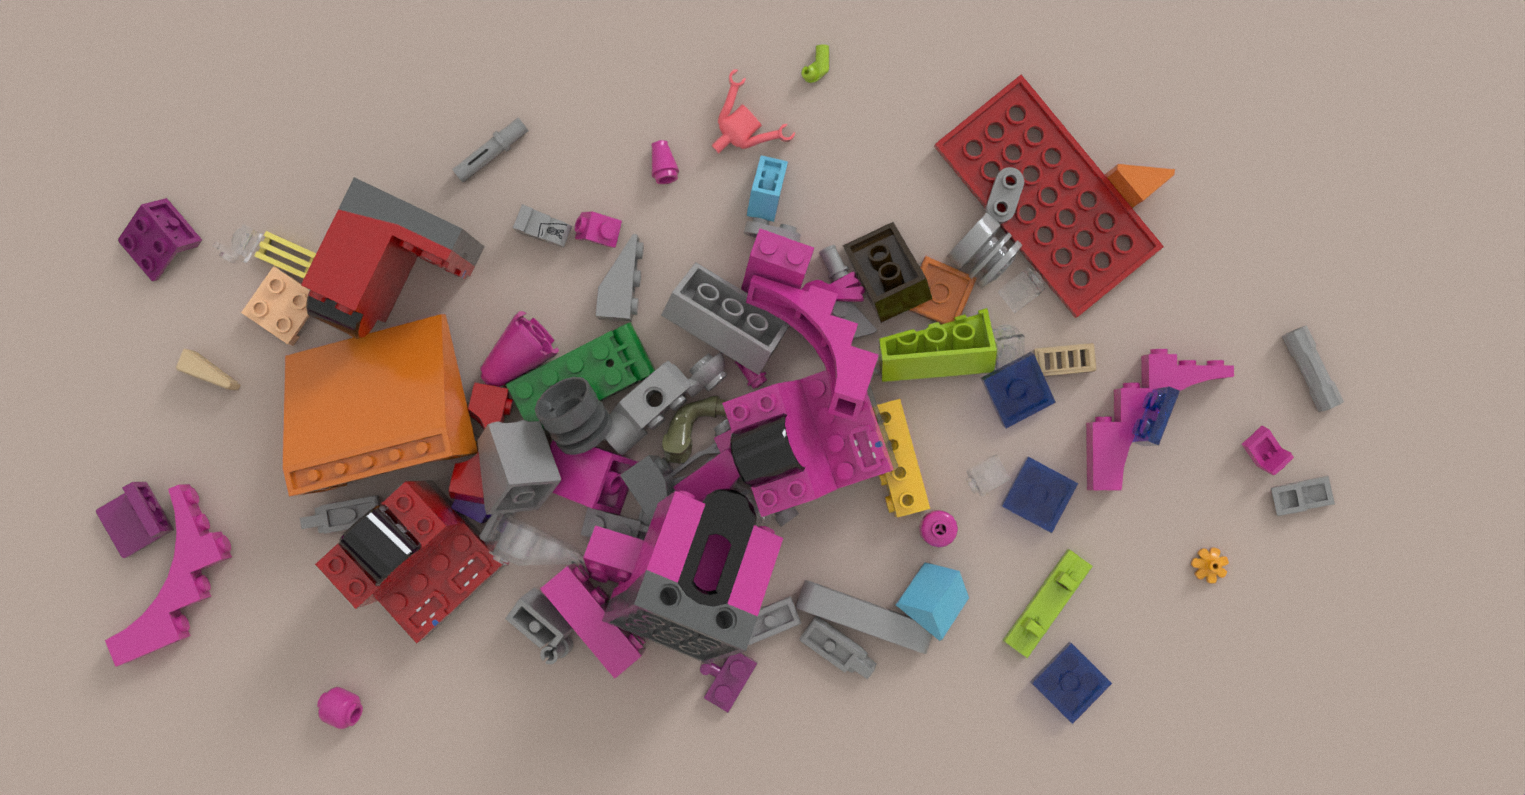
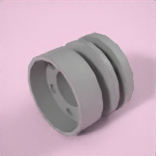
[947,213,1022,288]

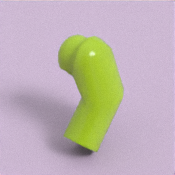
[801,44,829,83]

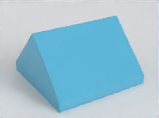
[895,562,969,641]

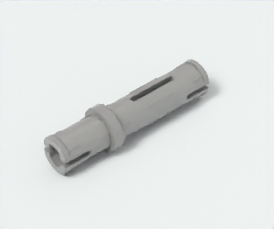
[452,118,529,182]

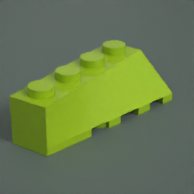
[879,308,997,382]

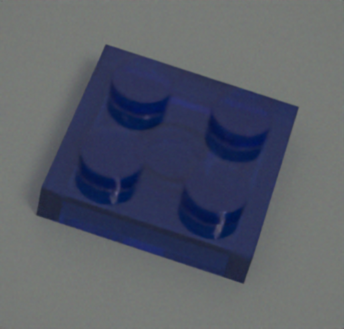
[981,352,1056,429]
[1132,386,1180,446]
[1000,456,1078,533]
[1030,642,1112,724]

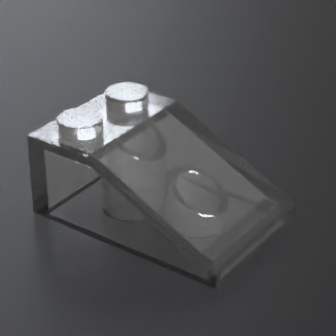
[484,513,584,566]

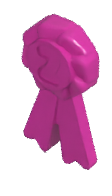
[801,272,865,302]

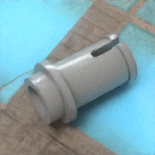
[819,245,849,282]

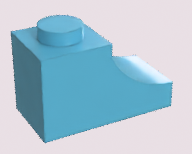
[747,155,788,222]

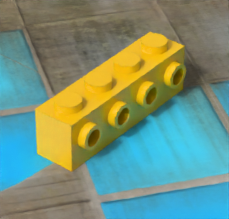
[877,399,930,518]

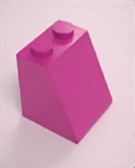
[741,228,814,293]
[550,440,638,515]

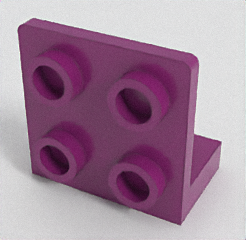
[118,198,202,281]
[96,481,174,558]

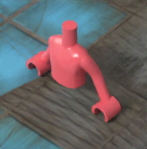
[711,69,795,154]

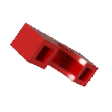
[448,382,513,504]

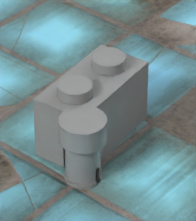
[505,587,573,664]

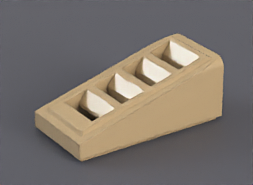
[1034,343,1096,377]
[176,349,241,391]

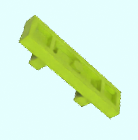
[1003,549,1093,658]

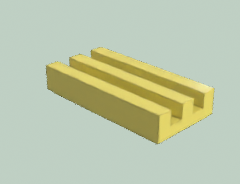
[254,231,316,278]

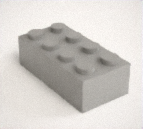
[661,262,790,375]

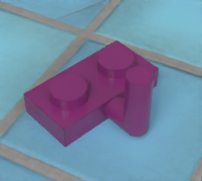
[700,653,757,713]

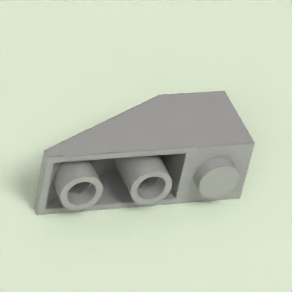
[596,234,644,322]

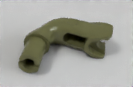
[662,395,729,464]

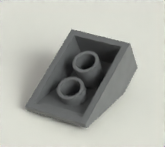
[620,455,676,521]

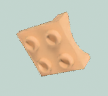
[241,266,320,346]

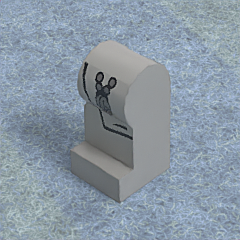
[513,204,572,248]

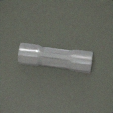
[1282,325,1344,412]

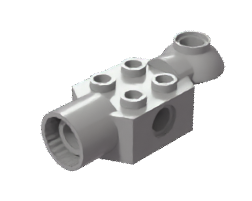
[605,352,727,456]

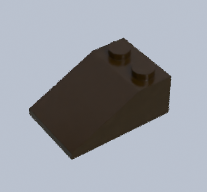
[843,222,932,323]

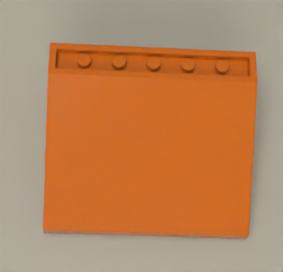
[283,314,478,497]

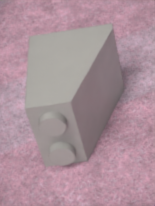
[478,420,561,515]

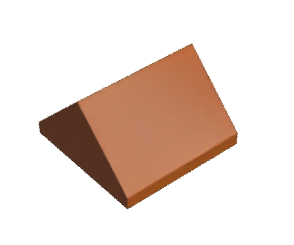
[1105,164,1175,208]

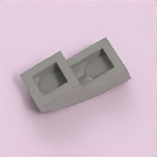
[1271,476,1335,516]

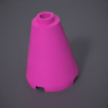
[480,311,559,387]

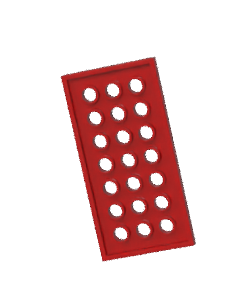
[934,74,1164,318]

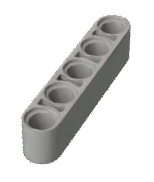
[796,580,933,654]

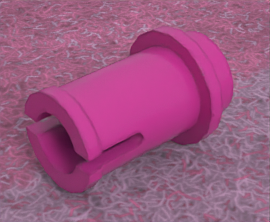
[734,361,767,389]

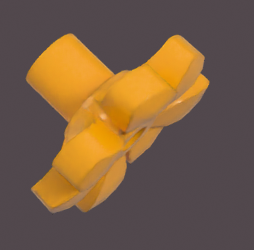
[1191,547,1229,583]

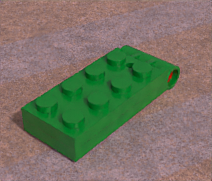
[506,322,655,430]

